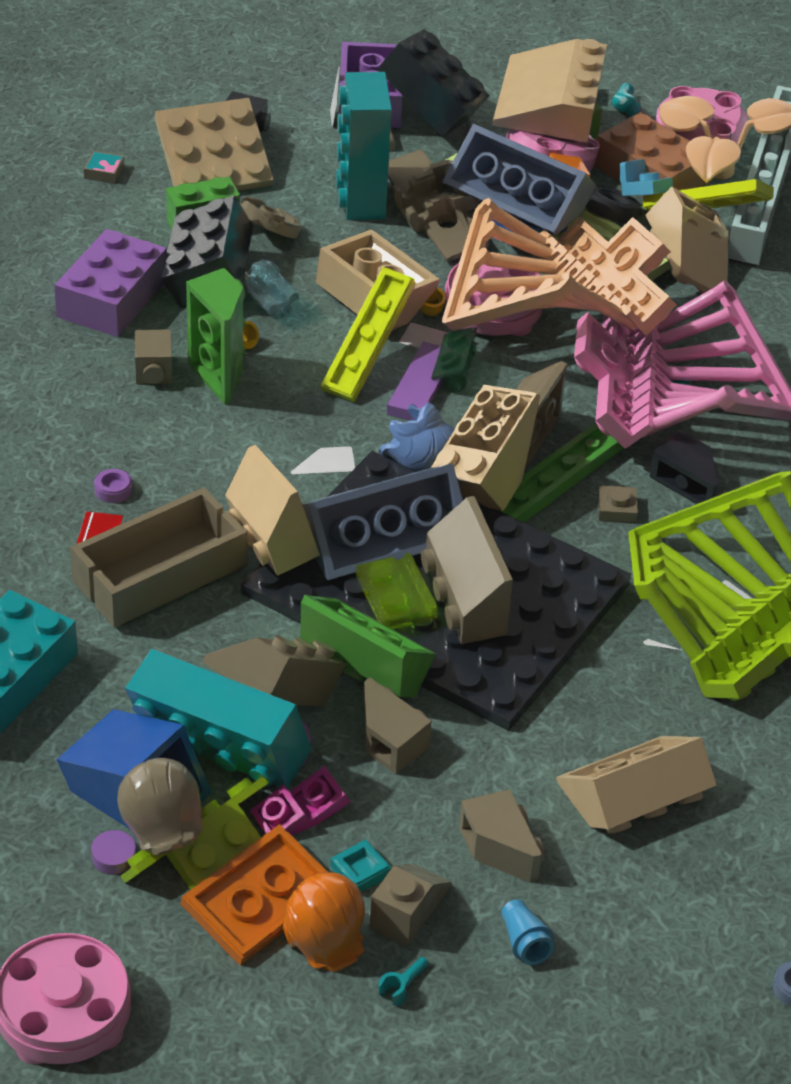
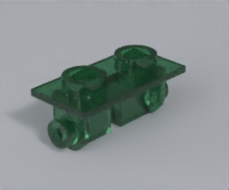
[431,326,477,393]

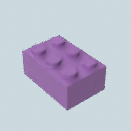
[338,42,403,128]
[54,229,167,337]

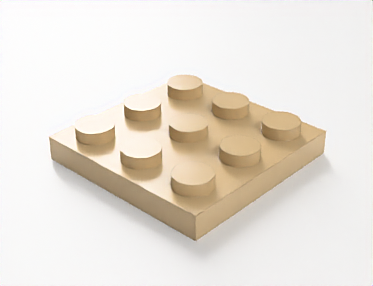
[154,97,273,191]

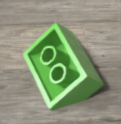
[186,268,245,404]
[300,595,436,698]

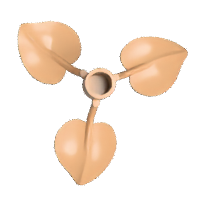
[659,96,791,183]

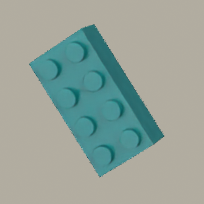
[336,72,392,220]
[0,589,78,734]
[125,648,312,789]

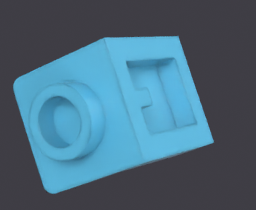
[620,159,673,196]

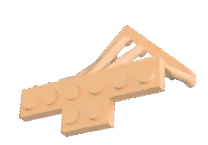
[442,198,677,336]

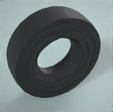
[586,184,641,223]

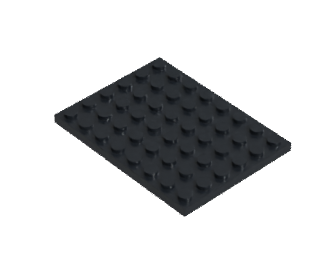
[241,451,631,731]

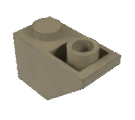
[363,677,432,774]
[459,789,545,883]

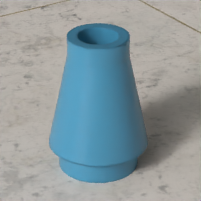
[501,899,555,965]

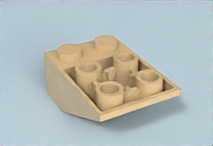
[645,186,728,294]
[431,385,540,511]

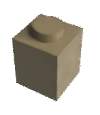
[135,330,172,384]

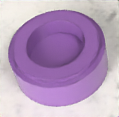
[94,469,132,503]
[91,830,136,874]

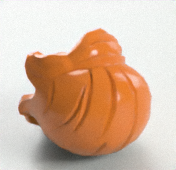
[283,872,365,972]

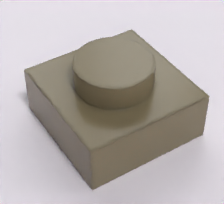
[598,485,638,523]

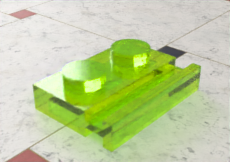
[356,552,438,629]

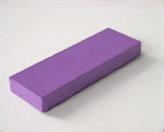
[387,341,456,421]

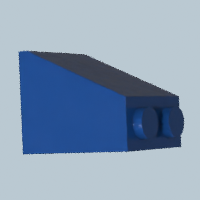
[56,709,212,830]

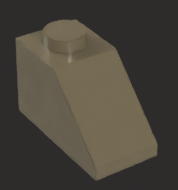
[369,863,452,947]

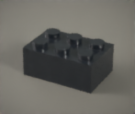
[377,29,490,137]
[161,195,253,308]

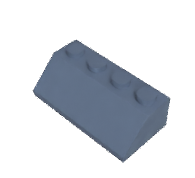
[443,124,596,235]
[302,463,463,580]

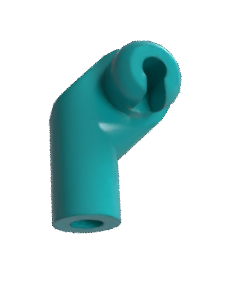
[612,83,641,117]

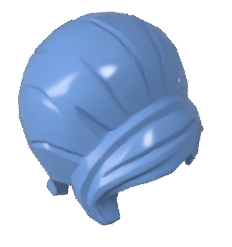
[379,402,454,472]

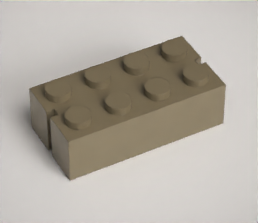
[70,487,247,628]

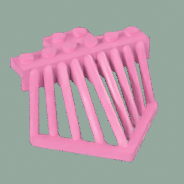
[574,280,791,449]

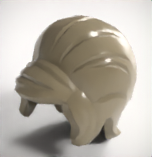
[117,758,203,855]

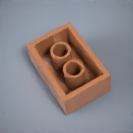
[594,112,707,196]

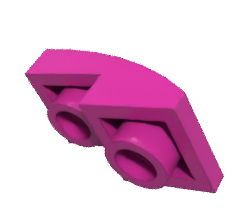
[250,766,351,835]

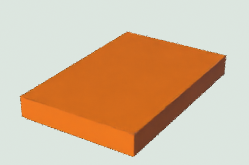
[180,824,328,966]

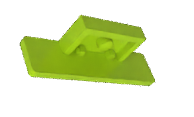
[120,777,269,889]

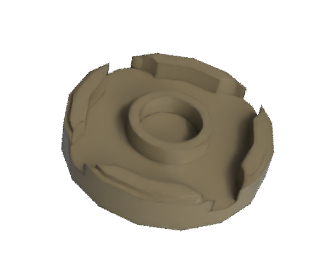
[240,196,302,238]

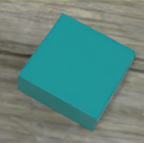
[330,839,391,892]

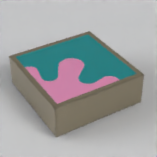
[84,151,125,183]

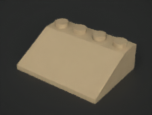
[492,39,607,143]

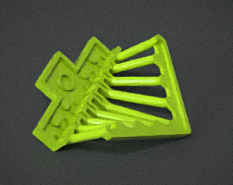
[628,471,791,701]

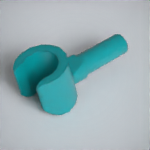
[379,957,429,1006]

